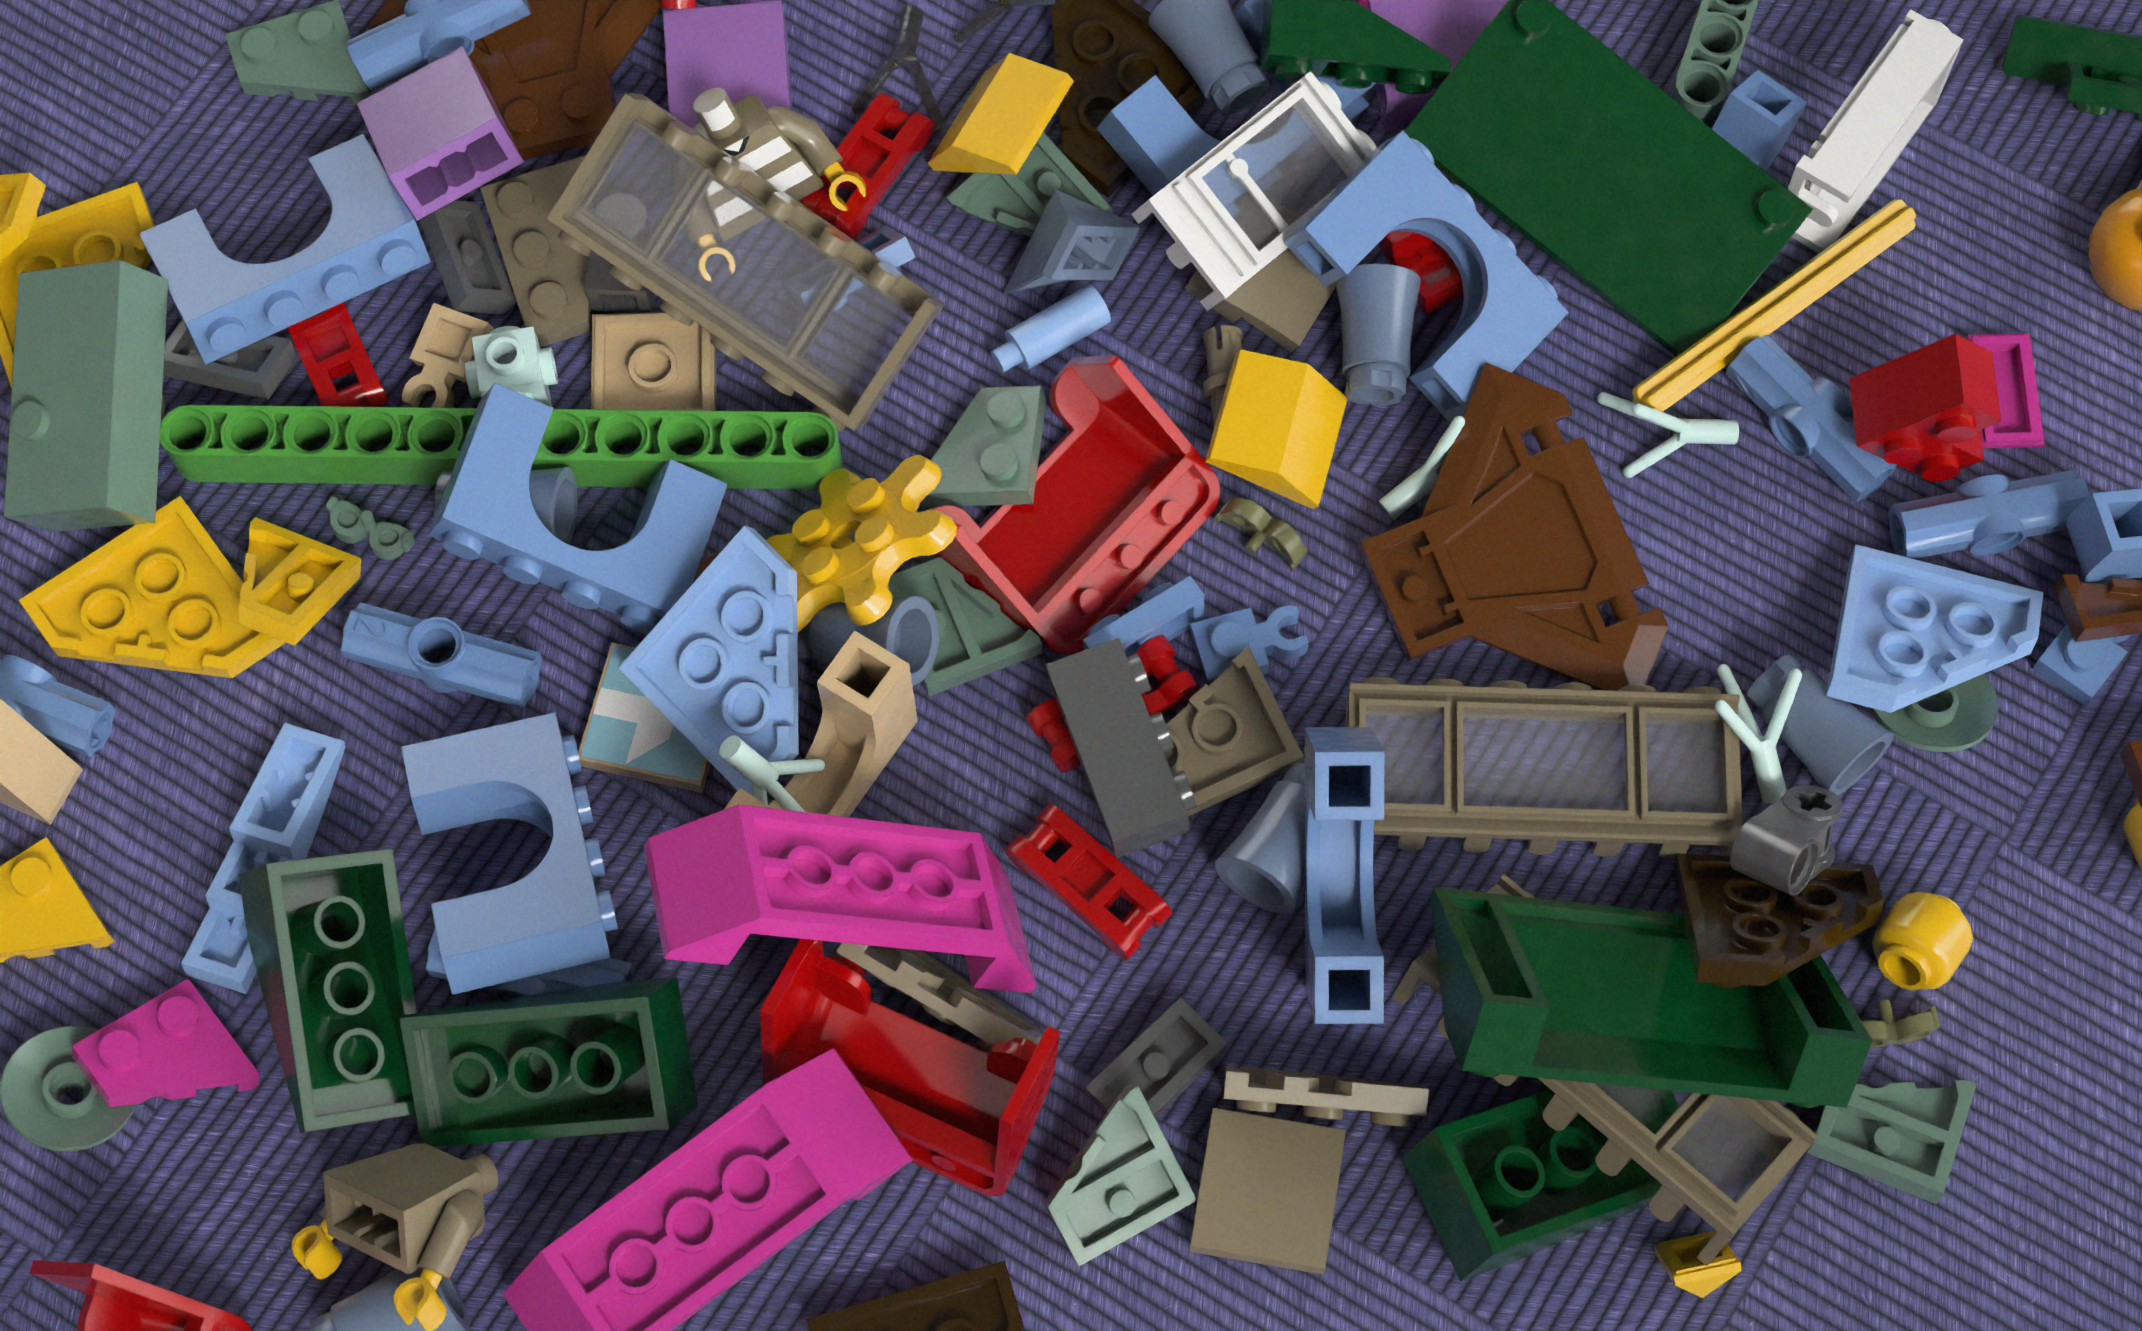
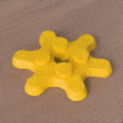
[766,455,957,633]

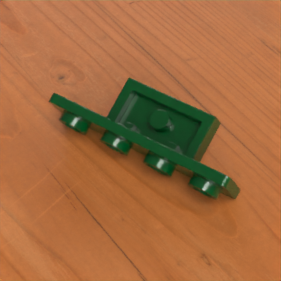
[2002,15,2142,122]

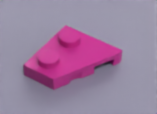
[72,979,260,1108]

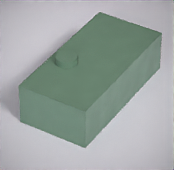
[4,260,168,532]

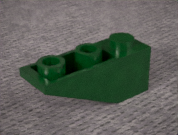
[1260,0,1451,95]

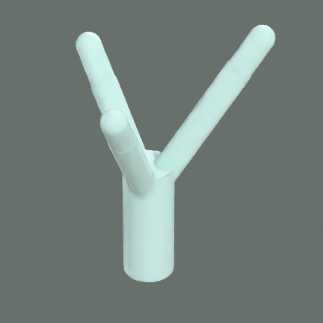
[1597,392,1739,478]
[1379,416,1465,520]
[1715,664,1802,803]
[719,735,825,812]

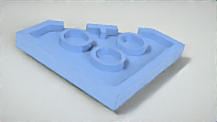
[619,526,799,796]
[1826,544,2044,713]

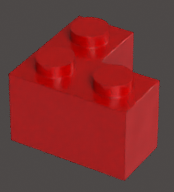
[1849,334,2002,481]

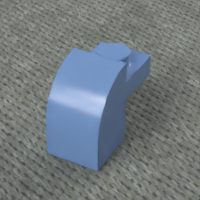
[1712,70,1808,172]
[2066,488,2142,584]

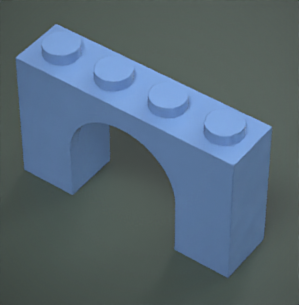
[1097,0,1376,217]
[1284,130,1569,422]
[139,134,431,365]
[428,382,728,634]
[401,712,618,995]
[1305,727,1384,1024]

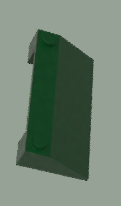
[1404,0,1813,357]
[1430,887,1873,1108]

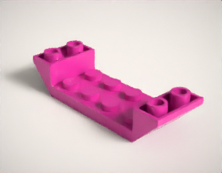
[644,804,1037,993]
[503,1048,914,1331]

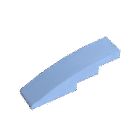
[181,723,346,994]

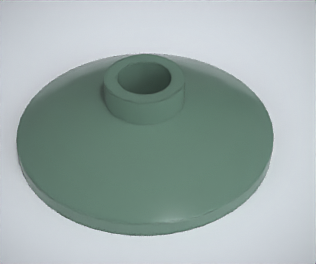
[1870,674,1998,752]
[0,1026,137,1151]

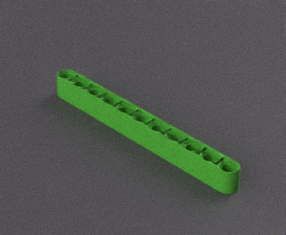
[160,405,843,489]

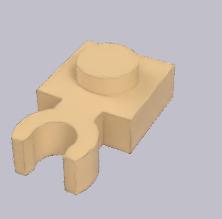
[402,303,494,408]

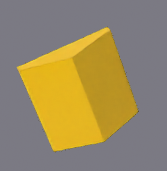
[928,53,1074,175]
[1205,349,1348,510]

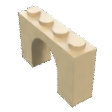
[724,630,918,817]

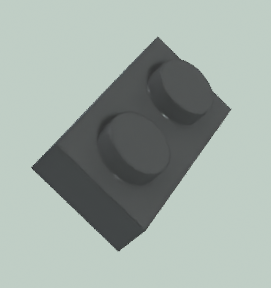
[420,200,516,315]
[163,320,297,400]
[1085,997,1228,1119]

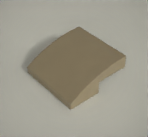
[1185,192,1336,352]
[1190,1108,1346,1275]

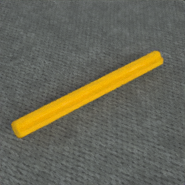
[1632,199,1916,412]

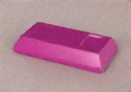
[1967,333,2045,448]

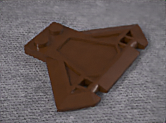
[367,0,662,160]
[1358,363,1669,691]

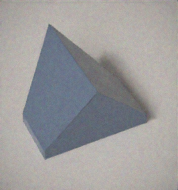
[1002,189,1140,295]

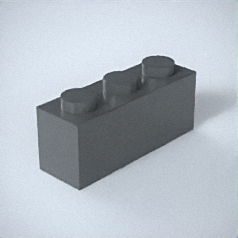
[1046,638,1197,858]

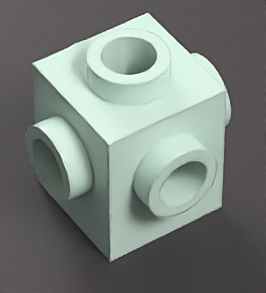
[465,326,558,407]

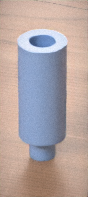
[991,284,1111,373]

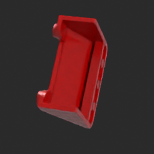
[928,355,1220,655]

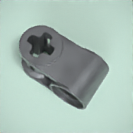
[1730,785,1843,896]

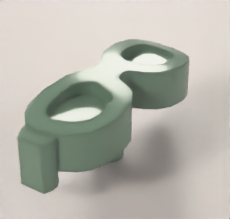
[326,496,415,560]

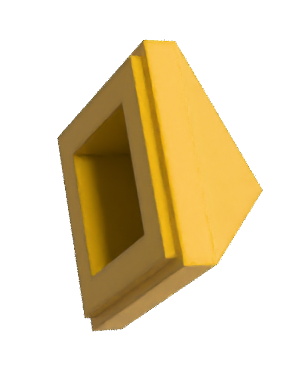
[1654,1230,1742,1298]

